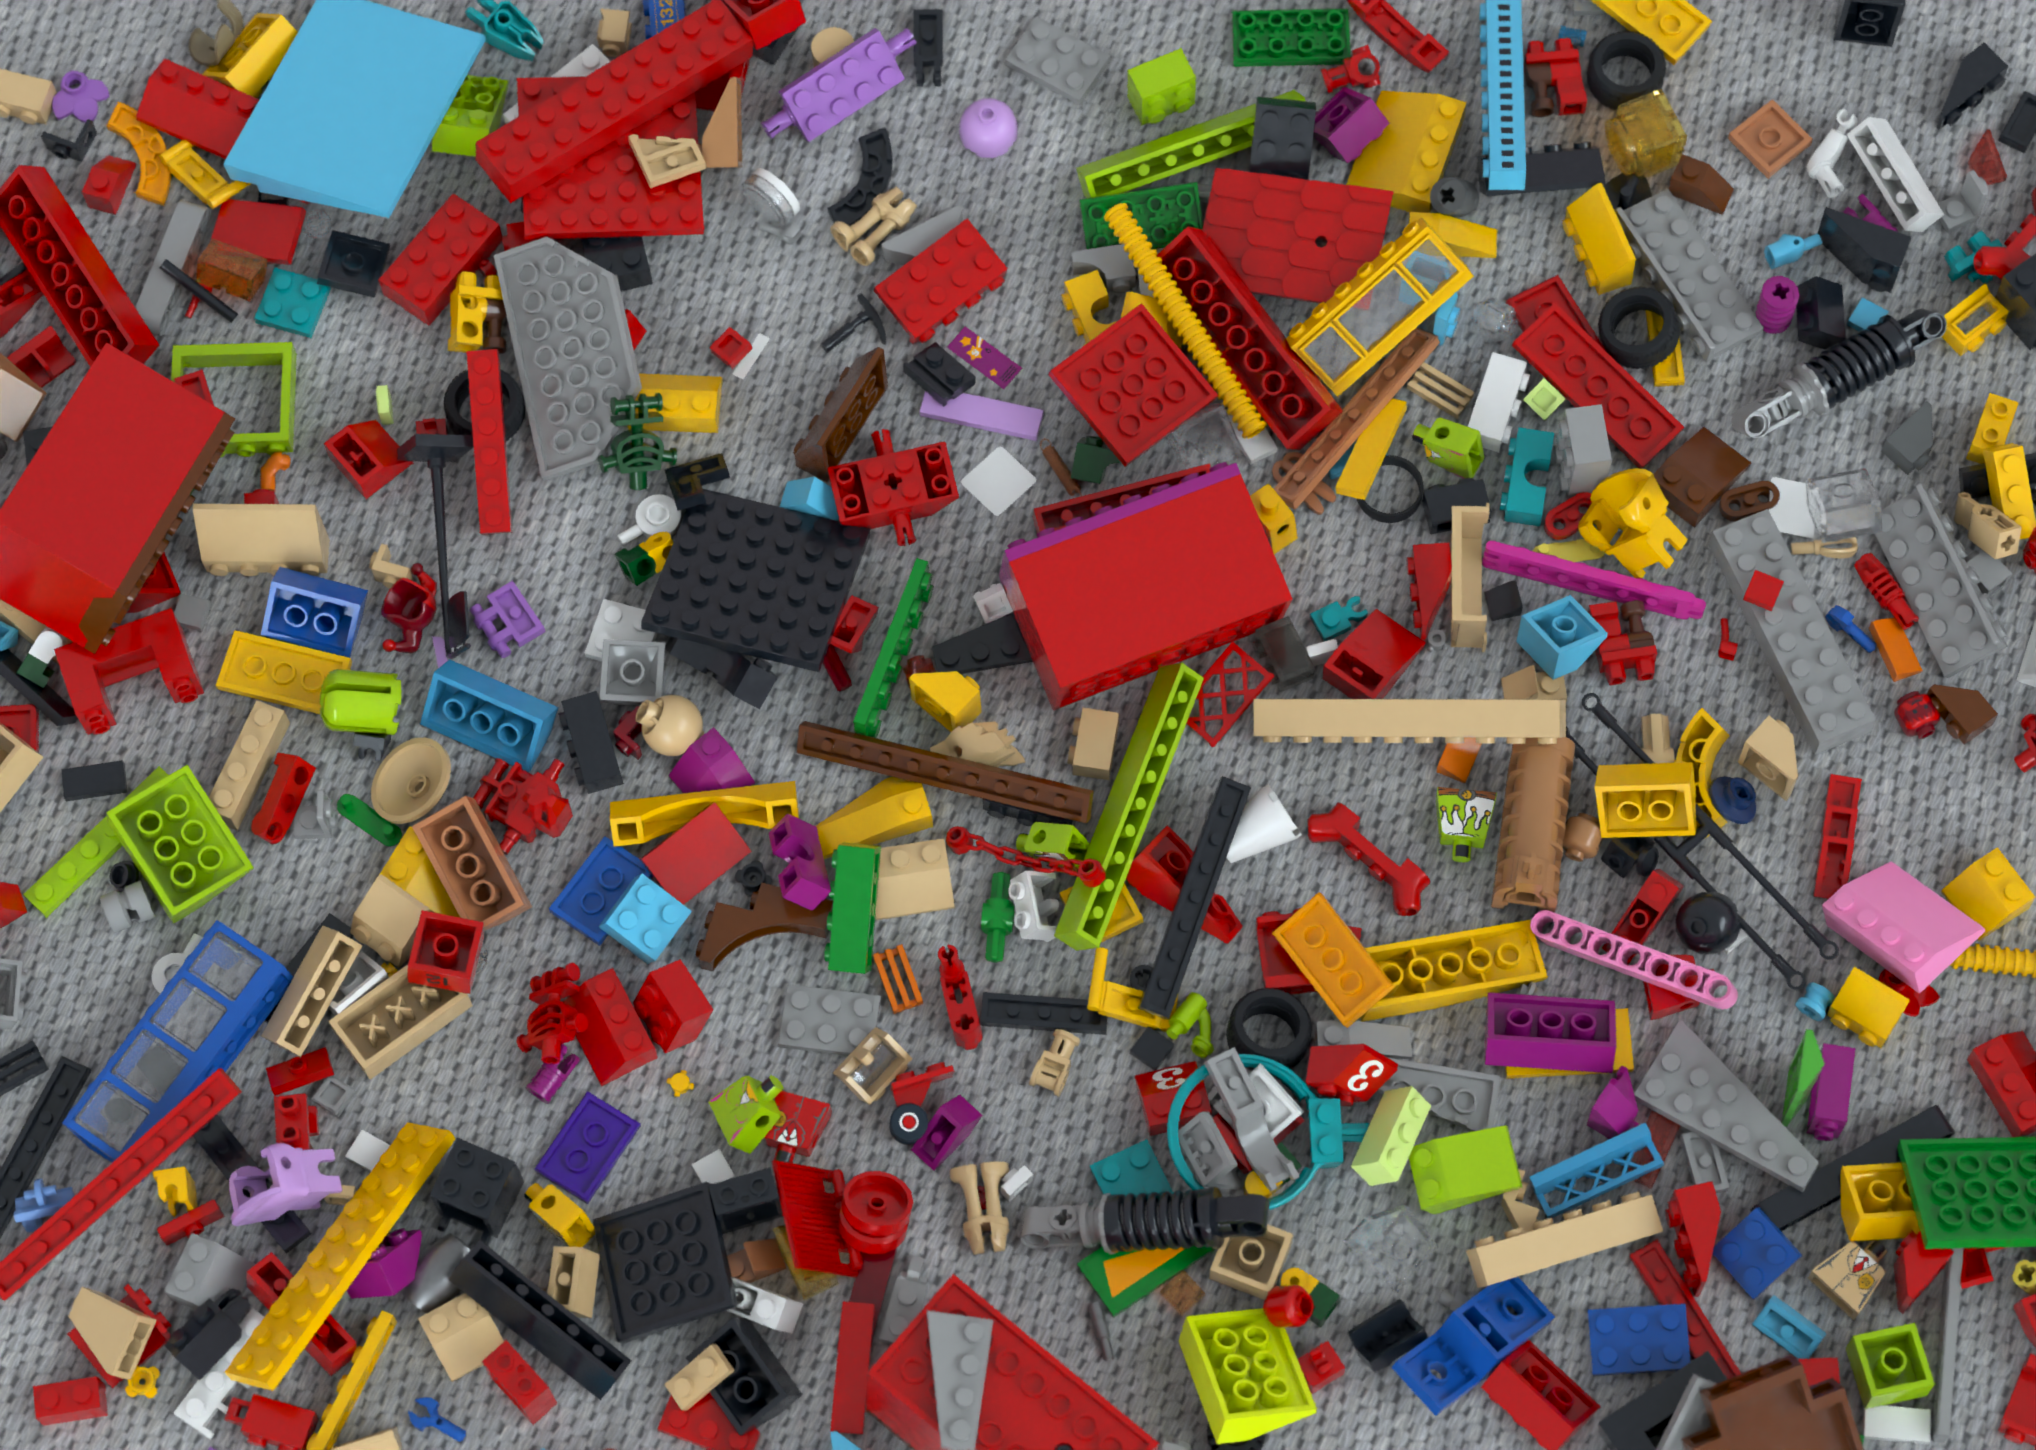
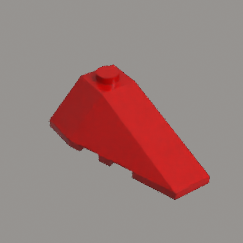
[1126,825,1243,944]

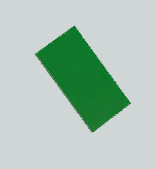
[1232,9,1350,67]
[1079,182,1203,249]

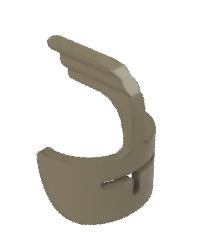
[189,0,244,67]

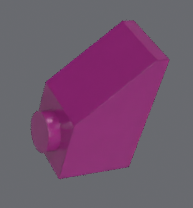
[911,1095,983,1171]

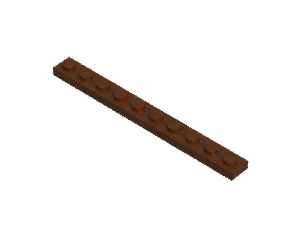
[797,721,1094,823]

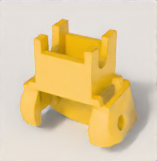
[1578,468,1688,578]

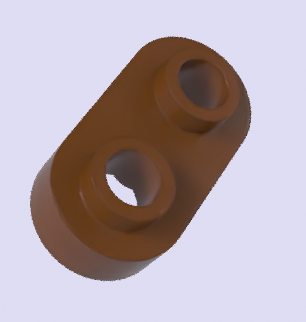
[1719,481,1780,521]

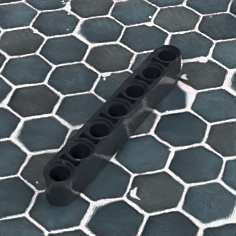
[1750,1105,1955,1232]

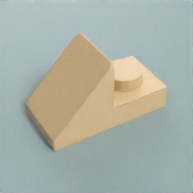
[1501,665,1567,702]

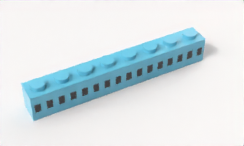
[1479,0,1526,190]

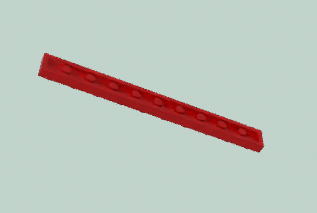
[0,1068,242,1301]

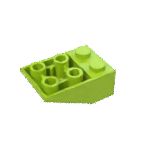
[432,74,509,157]

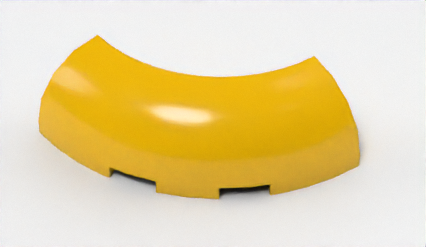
[1674,708,1730,838]

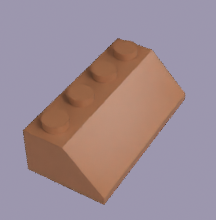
[412,796,532,931]

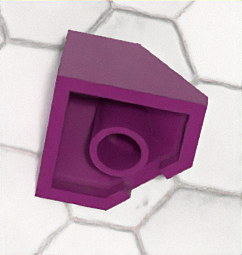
[668,727,755,794]
[1586,1065,1639,1139]

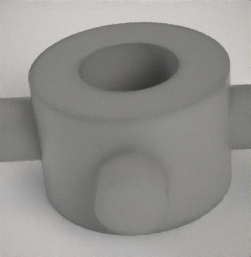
[1427,629,1449,652]

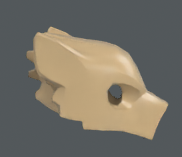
[930,722,1025,767]

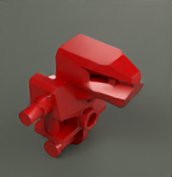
[473,758,573,855]

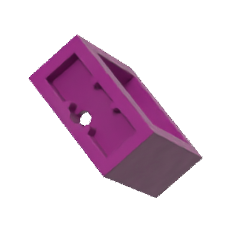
[1806,1043,1856,1141]

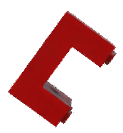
[54,608,204,735]

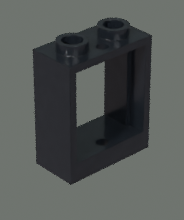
[708,1167,783,1234]

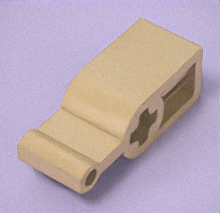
[1954,492,2022,559]

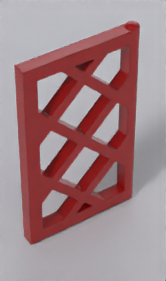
[1187,641,1274,747]

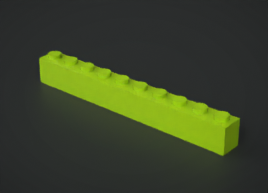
[1054,662,1204,951]

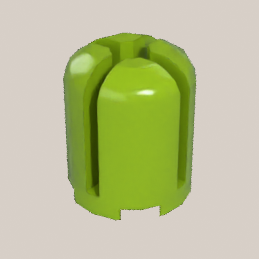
[320,669,402,735]

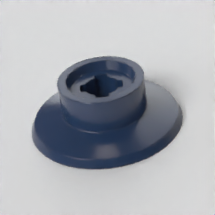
[1709,776,1756,824]

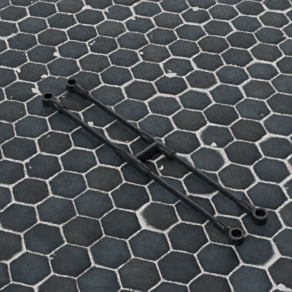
[1566,693,1839,991]

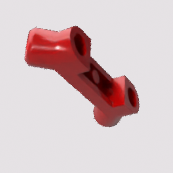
[1973,187,2036,280]
[1307,802,1431,916]

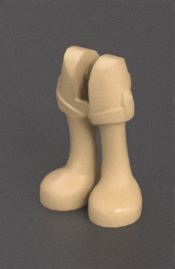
[830,187,917,266]
[950,1162,1010,1255]

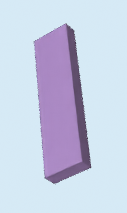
[920,391,1044,441]

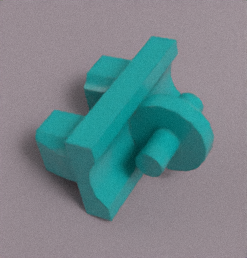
[1944,231,2003,284]

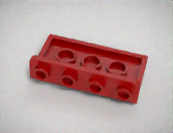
[873,218,1008,345]

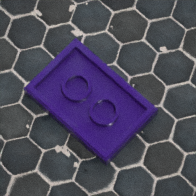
[534,1091,641,1204]

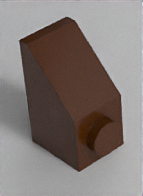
[1669,154,1734,215]

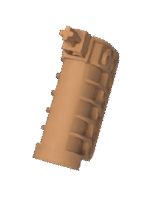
[1491,737,1575,913]

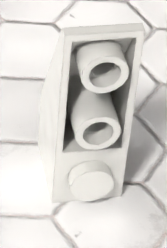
[727,1277,804,1334]

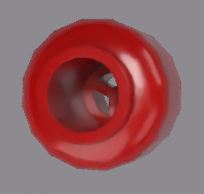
[1263,1285,1314,1328]

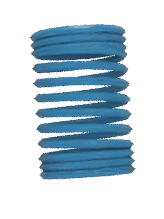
[1558,25,1587,47]

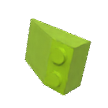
[1409,1125,1523,1215]

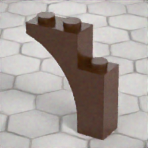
[696,882,833,972]

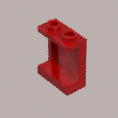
[1256,908,1317,995]

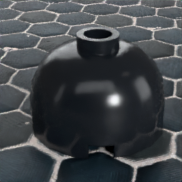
[1675,891,1741,954]

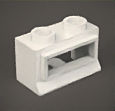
[1009,870,1059,942]

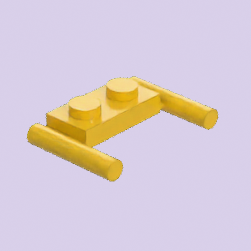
[159,140,252,209]
[1087,947,1179,1032]

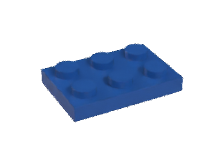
[549,836,653,946]
[1588,1304,1690,1376]

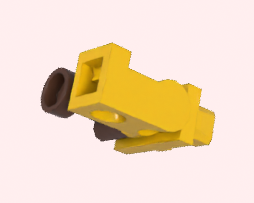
[447,272,507,354]

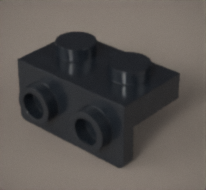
[1348,1299,1429,1373]

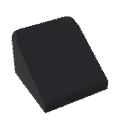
[1484,580,1523,621]

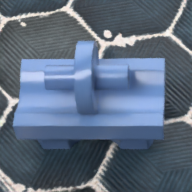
[13,1178,74,1233]

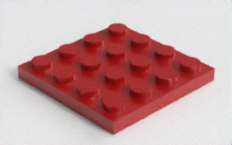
[1048,303,1218,467]

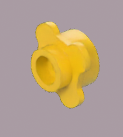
[125,1366,160,1399]

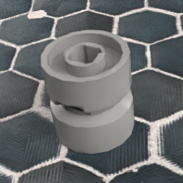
[100,880,156,934]

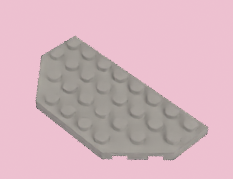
[494,236,642,481]

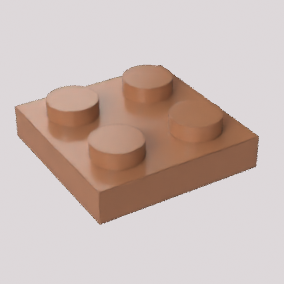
[1728,99,1813,179]

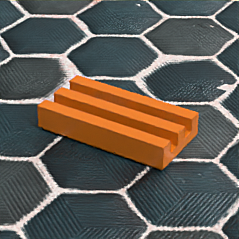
[873,944,923,1014]

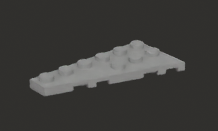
[1634,1019,1819,1192]

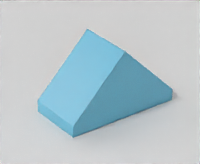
[780,476,839,521]

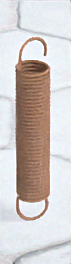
[1040,438,1082,498]

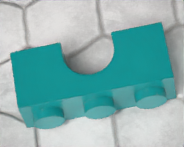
[1499,427,1554,527]

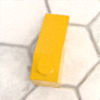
[1408,212,1497,258]

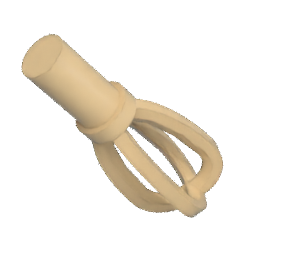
[1791,532,1858,559]

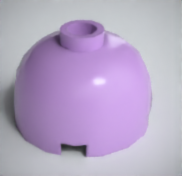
[959,98,1018,158]

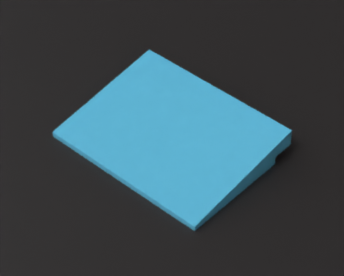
[223,0,486,218]

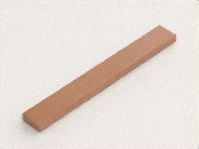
[1274,328,1440,510]

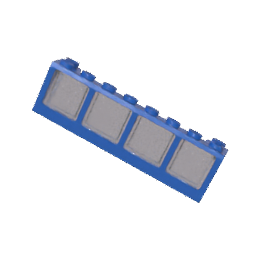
[62,920,293,1182]

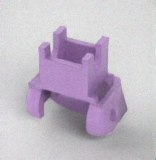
[229,1143,342,1226]

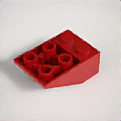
[1322,609,1426,699]
[1665,1181,1721,1297]

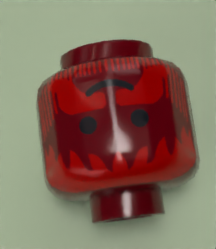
[1894,691,1940,739]

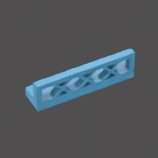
[1529,1123,1664,1219]

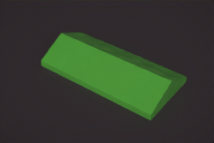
[1781,1029,1825,1127]

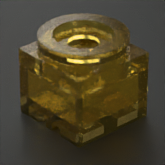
[1605,89,1687,181]

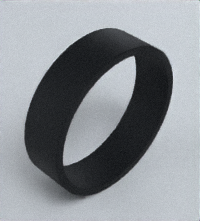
[1357,455,1424,523]

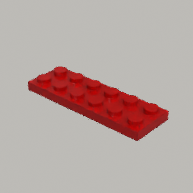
[1512,303,1685,469]

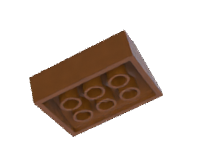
[793,347,888,483]

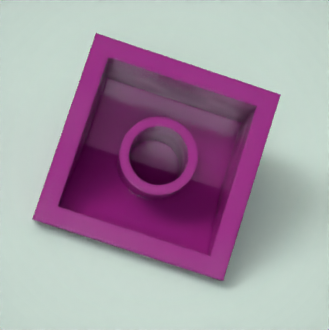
[1313,86,1390,163]

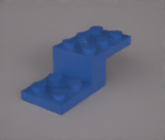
[1391,1277,1555,1416]

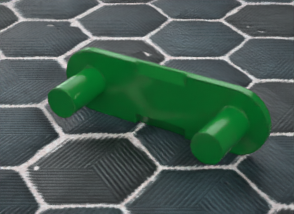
[337,794,402,847]

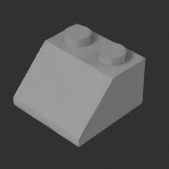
[164,1233,256,1310]

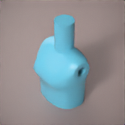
[1764,233,1822,269]

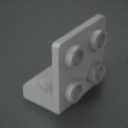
[1178,1111,1243,1190]

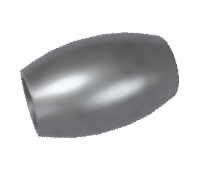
[402,1233,472,1314]

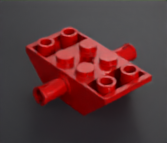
[827,429,959,546]

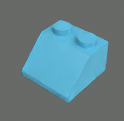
[1516,595,1608,680]

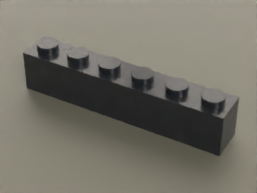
[448,1240,632,1400]

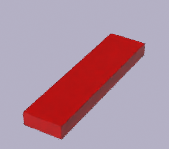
[830,1301,875,1435]

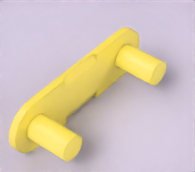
[1532,539,1605,562]

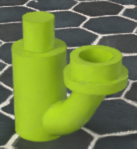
[1166,992,1214,1058]

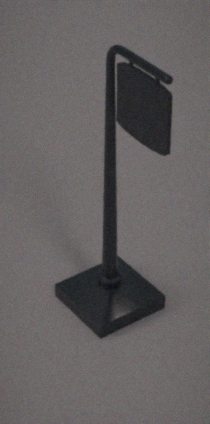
[397,434,474,659]

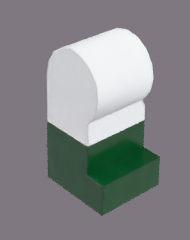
[17,627,68,688]

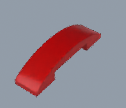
[1346,0,1450,73]

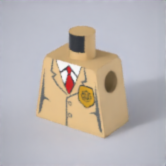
[1808,1240,1887,1320]

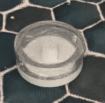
[741,168,800,227]

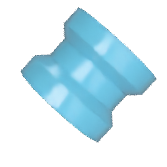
[1795,982,1835,1021]

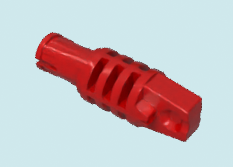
[1854,553,1919,630]

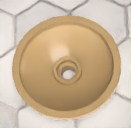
[371,738,451,824]

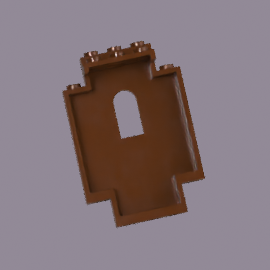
[1681,1354,1864,1450]

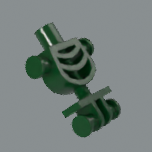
[598,393,677,490]

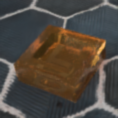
[1160,1270,1205,1317]

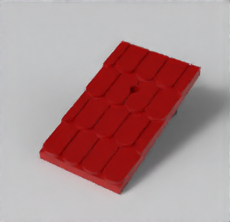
[1202,168,1394,310]

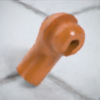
[260,452,291,492]

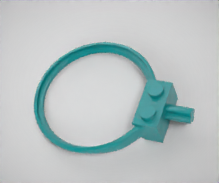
[1167,1054,1370,1210]

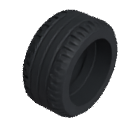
[1587,31,1666,112]
[1598,286,1680,369]
[443,369,525,441]
[1226,988,1312,1071]

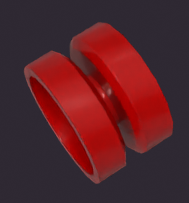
[837,1171,913,1254]

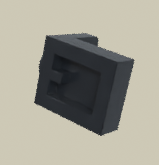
[1601,837,1656,878]

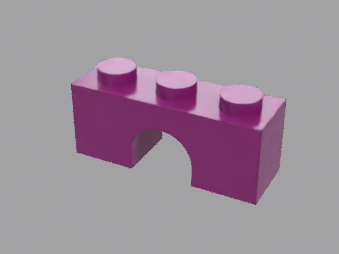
[768,813,831,911]

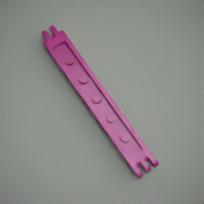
[1482,541,1706,620]

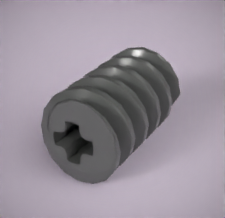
[1430,177,1479,217]

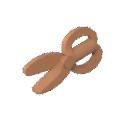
[1272,452,1336,515]

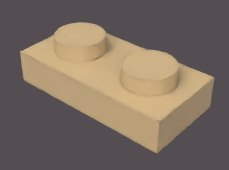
[664,1344,735,1410]

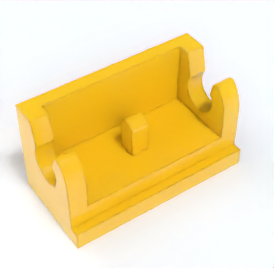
[153,1166,198,1217]

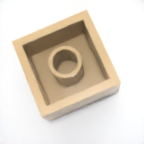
[1209,1224,1293,1300]

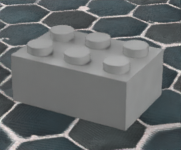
[1553,404,1612,500]

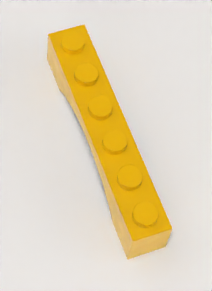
[610,781,799,847]

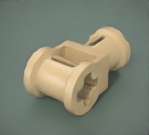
[1029,1029,1081,1097]

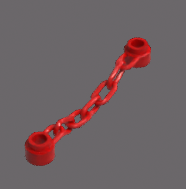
[946,826,1106,888]

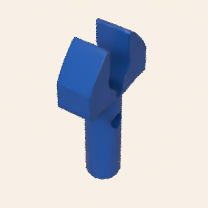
[1825,605,1877,653]
[408,1397,466,1442]

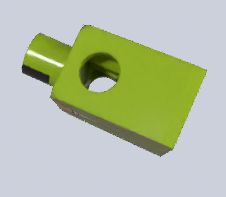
[1412,417,1484,479]
[708,1075,784,1154]

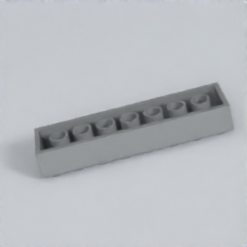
[1708,509,1876,755]

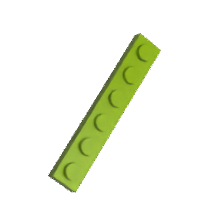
[23,766,169,918]

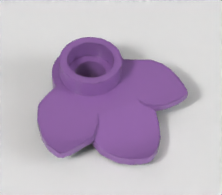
[52,71,110,123]

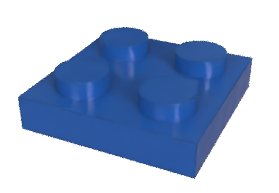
[1712,1207,1803,1299]

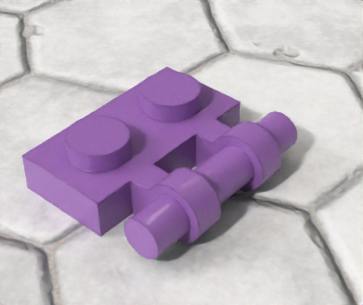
[470,580,546,658]

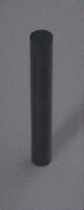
[159,259,238,323]

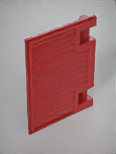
[772,1160,864,1278]

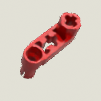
[938,945,983,1050]

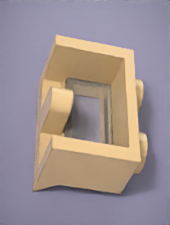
[833,1027,913,1105]

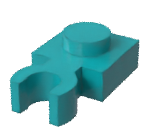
[1310,596,1368,642]

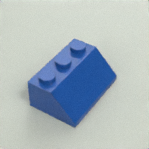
[261,567,368,658]

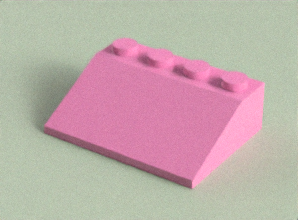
[1822,861,1985,994]

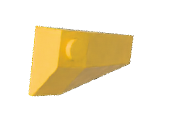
[816,776,933,859]

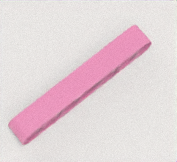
[1530,910,1738,1010]

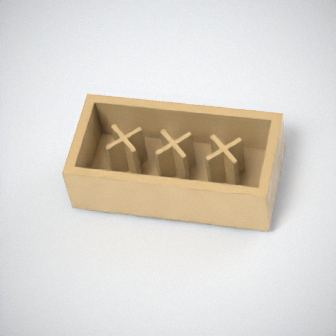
[328,965,473,1080]

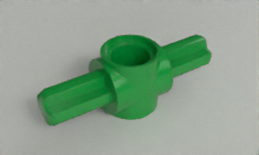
[981,872,1015,963]

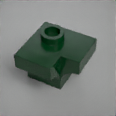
[1071,436,1120,484]

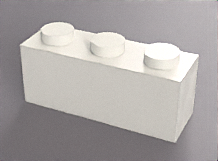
[1468,352,1530,452]

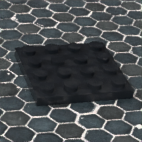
[593,1182,738,1344]

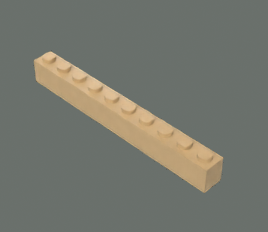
[1254,699,1566,744]

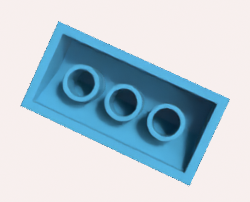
[420,659,558,773]

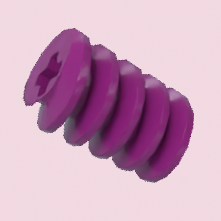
[1755,276,1799,334]

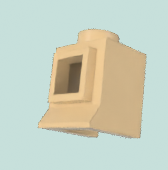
[597,9,632,57]

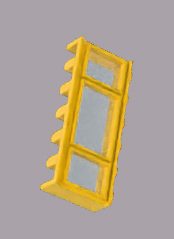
[1286,217,1474,397]

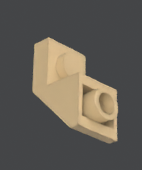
[1501,1169,1542,1233]

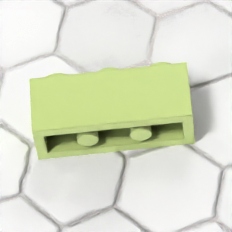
[1351,1086,1431,1186]

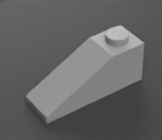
[1315,1020,1412,1059]

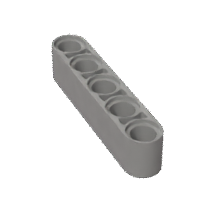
[135,200,211,336]

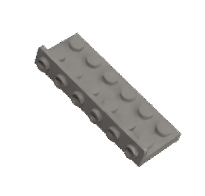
[1614,188,1764,362]
[1867,483,2008,678]

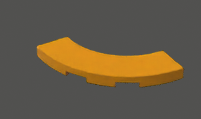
[106,101,171,206]

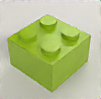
[1127,48,1196,126]
[1845,1323,1935,1409]

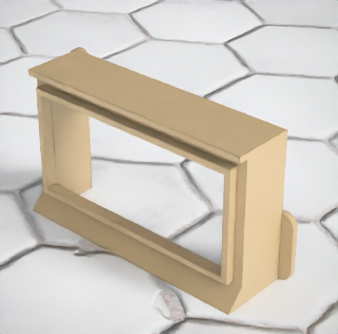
[1451,503,1489,652]

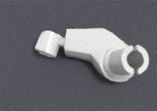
[1807,109,1858,198]

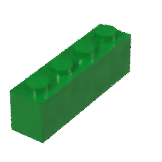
[824,842,881,974]

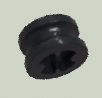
[1130,965,1152,991]

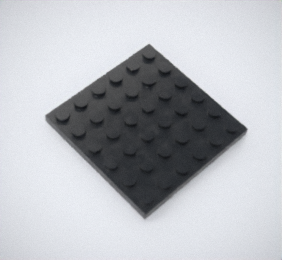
[641,489,870,672]

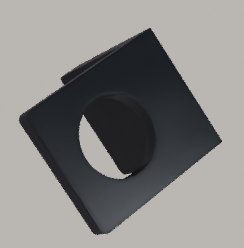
[41,119,97,162]

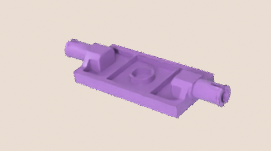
[761,28,916,142]

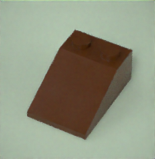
[1653,427,1752,528]

